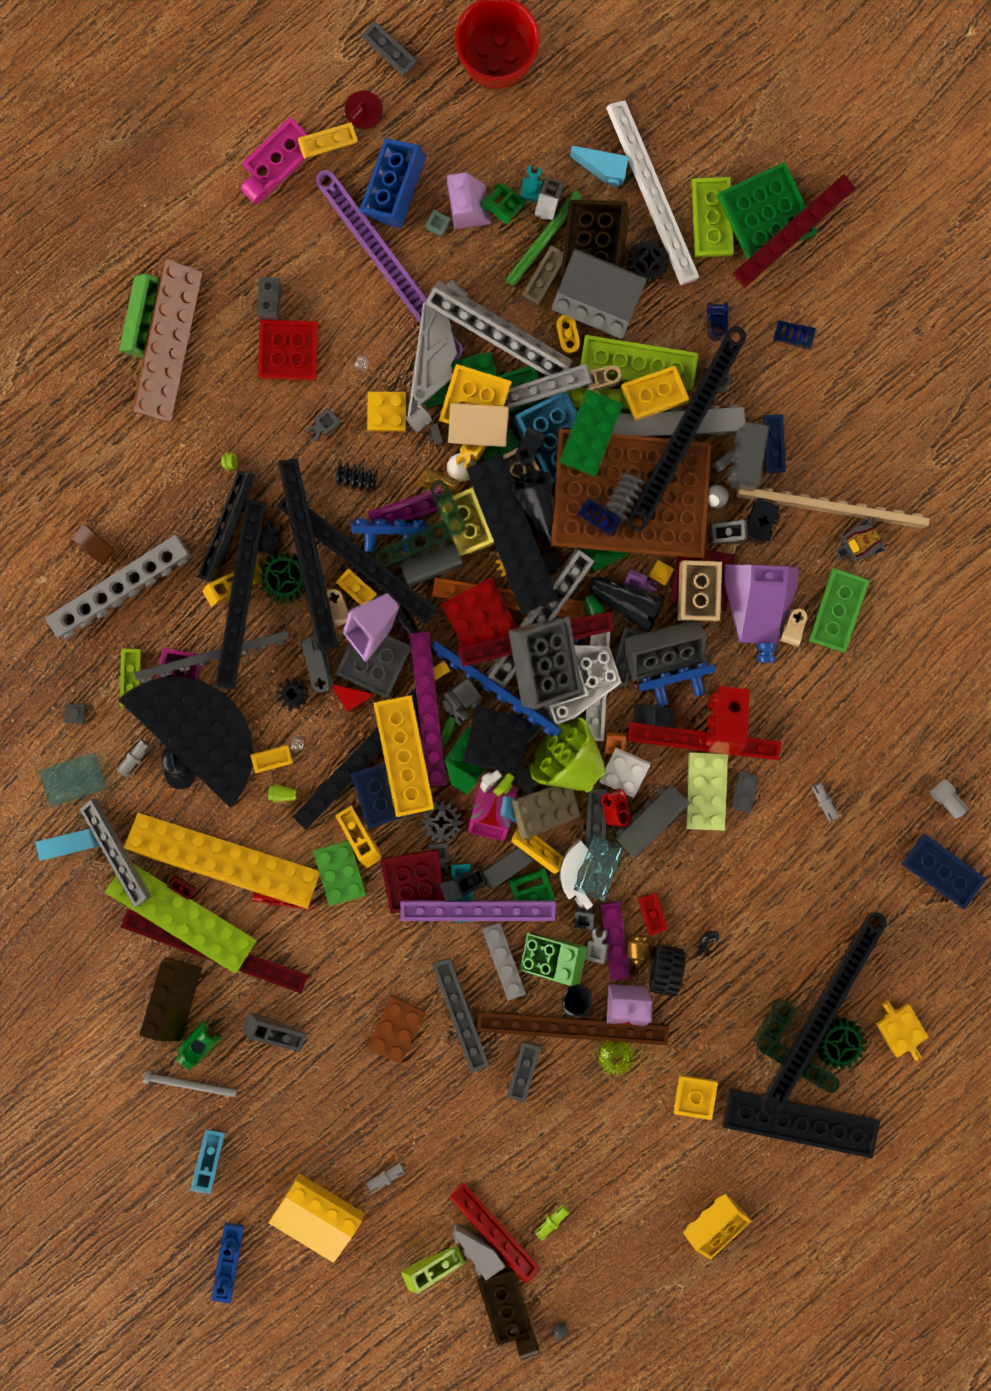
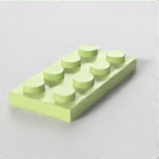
[686,752,728,831]

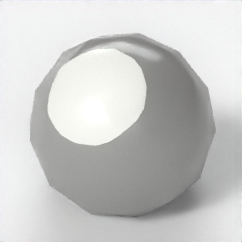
[708,485,729,509]

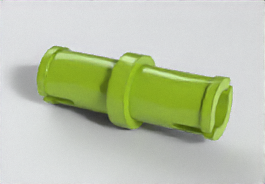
[535,1204,570,1241]

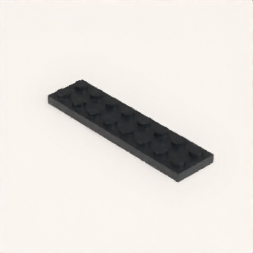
[466,454,558,614]
[722,1088,880,1159]

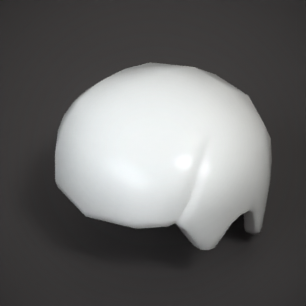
[446,453,477,482]

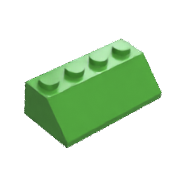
[119,274,159,358]

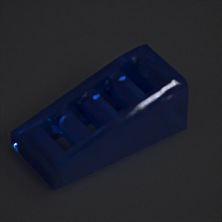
[773,320,816,350]
[577,498,621,538]

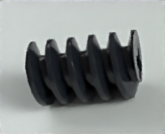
[336,461,378,493]

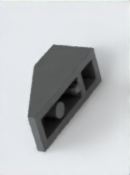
[242,1012,307,1052]

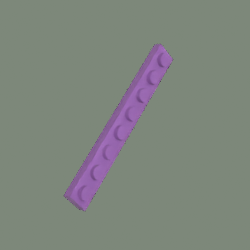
[400,900,555,921]

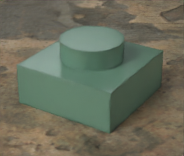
[425,210,451,238]

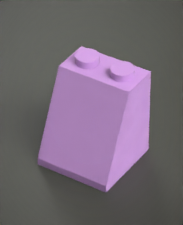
[447,172,492,230]
[343,593,399,661]
[607,984,652,1026]

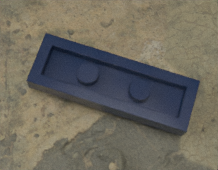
[763,414,786,474]

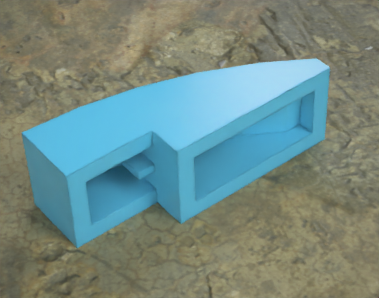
[35,828,100,861]

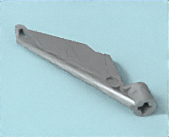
[405,300,457,433]

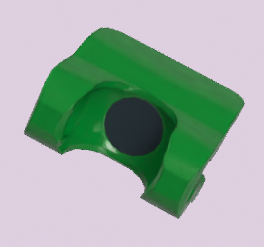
[177,1020,223,1070]

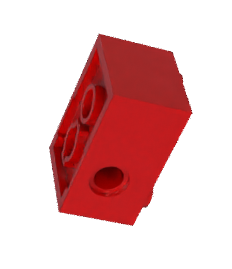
[705,686,750,756]

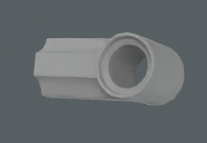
[930,779,968,819]

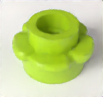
[221,452,237,471]

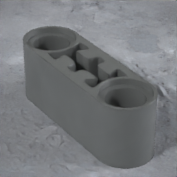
[482,846,535,889]

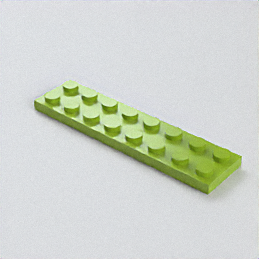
[105,864,257,974]

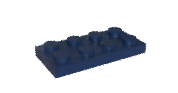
[901,833,987,910]

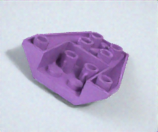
[724,565,799,644]

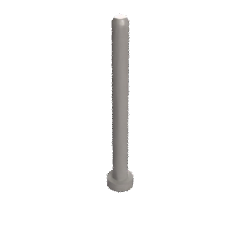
[143,1070,237,1097]

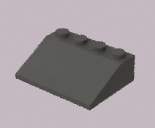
[551,249,647,339]
[509,617,582,709]

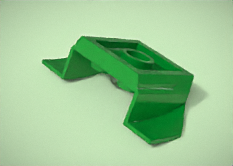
[444,727,485,795]

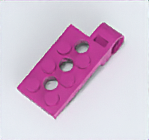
[241,117,307,205]

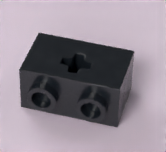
[747,499,780,545]

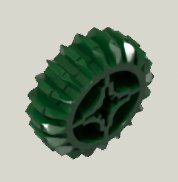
[259,551,306,604]
[816,1017,867,1070]

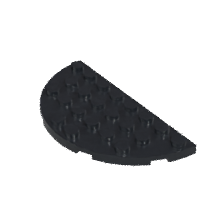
[118,676,253,807]

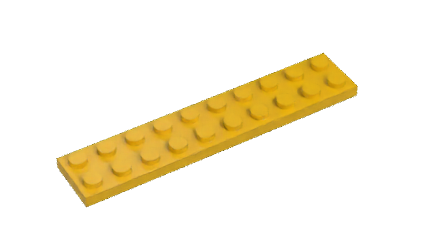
[123,813,320,909]

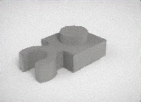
[586,928,609,964]

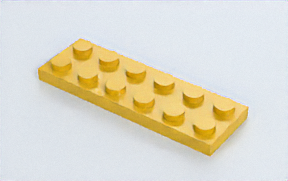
[373,695,434,817]

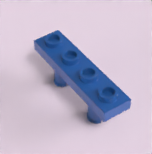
[350,518,430,553]
[637,662,716,706]
[211,1222,244,1304]

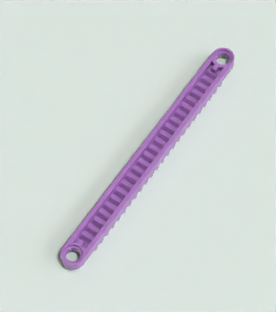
[316,170,462,361]

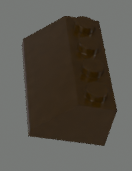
[139,957,203,1042]

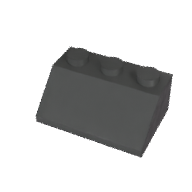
[400,542,463,587]

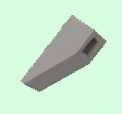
[452,1224,505,1280]

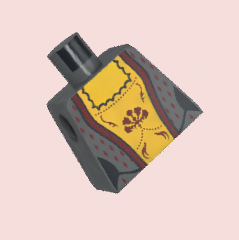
[835,518,886,561]

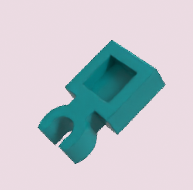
[520,165,542,202]

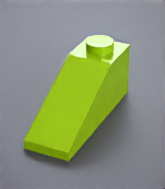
[401,1245,465,1294]

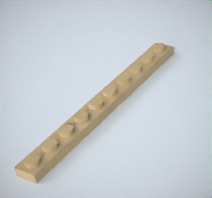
[736,488,930,529]

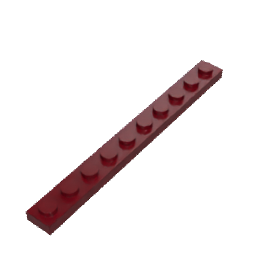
[120,909,308,994]

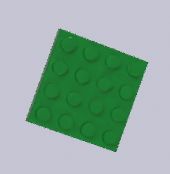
[717,162,818,260]

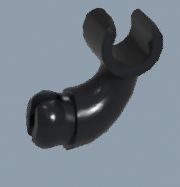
[697,930,719,957]

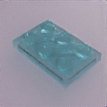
[38,753,107,807]
[573,835,624,901]

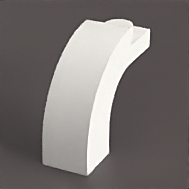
[560,839,593,910]

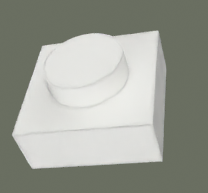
[480,771,502,793]

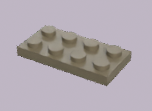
[511,786,581,839]

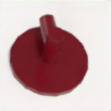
[344,90,383,129]

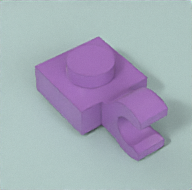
[624,569,659,593]

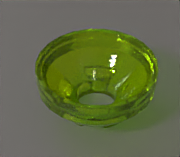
[598,1041,633,1075]

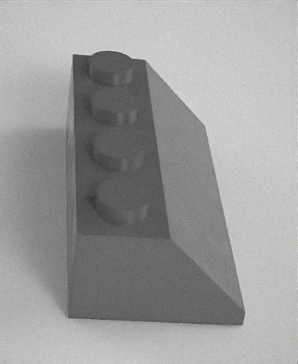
[625,621,706,681]
[615,784,690,858]

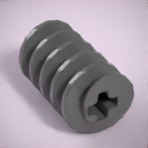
[606,474,645,520]

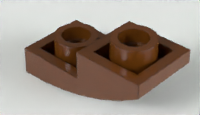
[72,524,115,565]

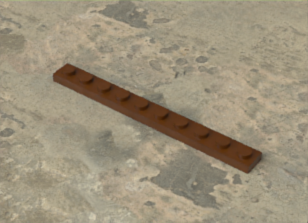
[477,1011,669,1046]

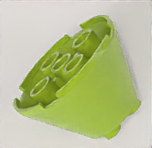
[530,717,606,792]

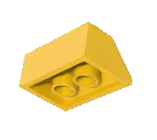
[683,1194,752,1260]

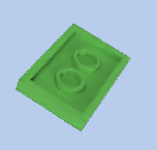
[313,840,367,906]

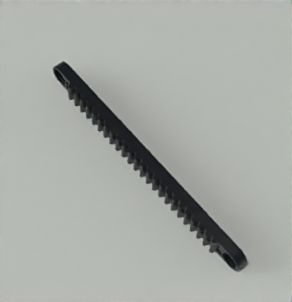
[627,326,746,532]
[760,912,887,1117]

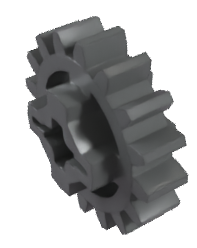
[421,800,462,843]

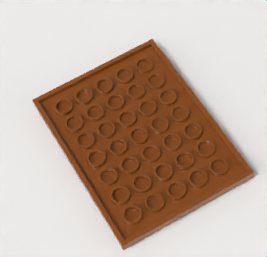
[551,429,711,559]

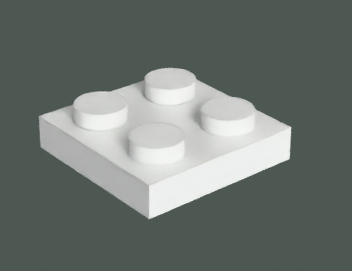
[599,747,650,798]

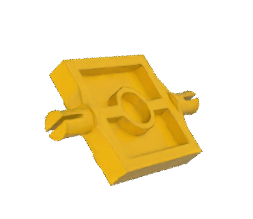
[876,1000,929,1061]

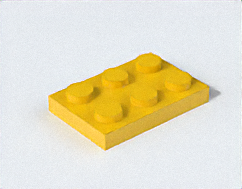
[621,366,690,421]

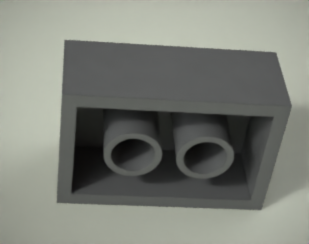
[728,422,769,492]

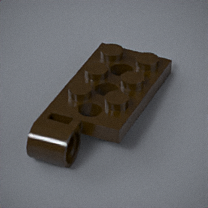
[477,1268,540,1360]

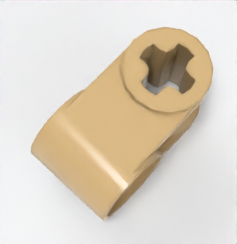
[586,366,621,392]
[327,589,350,627]
[778,609,807,646]

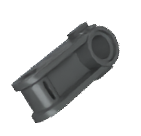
[301,636,333,692]

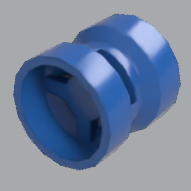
[757,643,776,663]

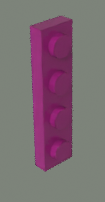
[368,487,445,522]
[600,901,630,980]

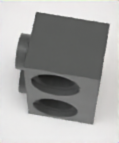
[257,277,282,320]

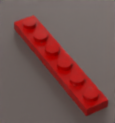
[449,1182,540,1283]

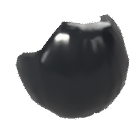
[562,984,592,1018]

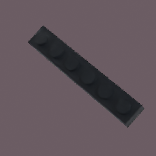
[198,470,255,582]

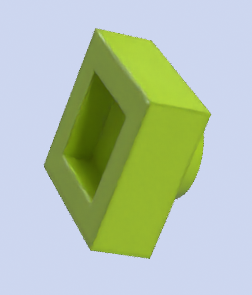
[493,773,515,796]

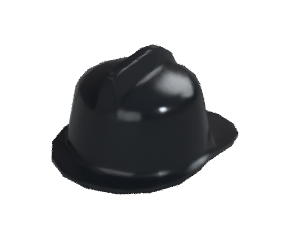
[162,748,195,789]

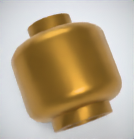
[627,935,653,965]

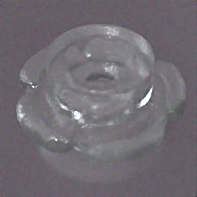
[354,353,370,372]
[289,735,304,753]

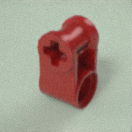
[601,788,631,827]

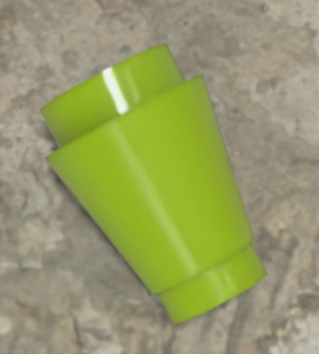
[268,784,296,803]

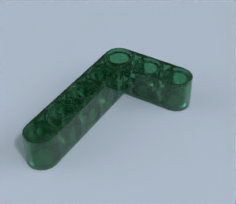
[376,480,466,568]
[753,999,840,1093]

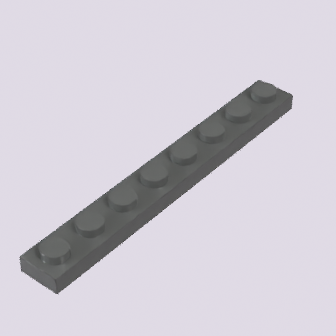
[134,631,289,683]

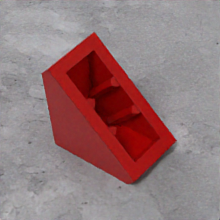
[333,685,373,712]

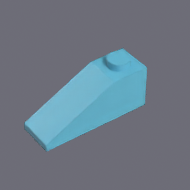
[570,146,629,187]
[190,1130,225,1195]

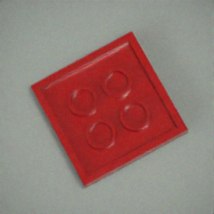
[258,320,318,381]
[440,577,518,645]

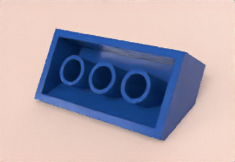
[359,138,427,228]

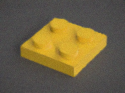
[367,392,406,432]
[673,1074,718,1120]

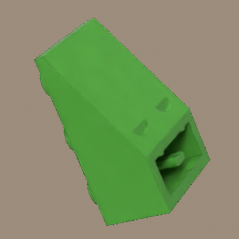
[520,933,588,986]

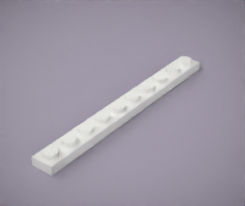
[606,100,699,285]

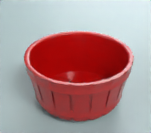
[455,0,540,89]

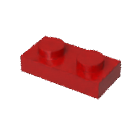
[637,892,668,936]

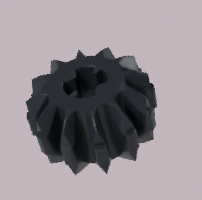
[276,678,309,710]

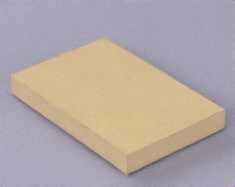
[448,404,509,447]

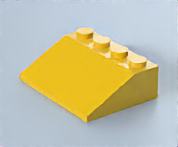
[269,1173,364,1263]

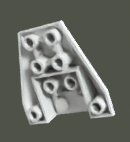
[545,645,621,725]

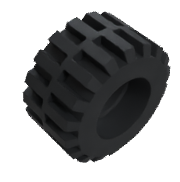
[649,944,686,997]

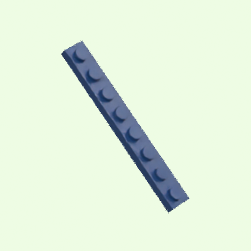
[431,641,564,737]

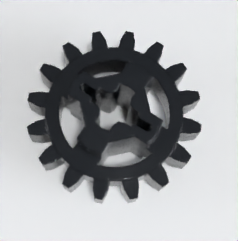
[627,240,670,284]

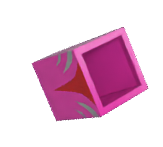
[467,778,518,842]

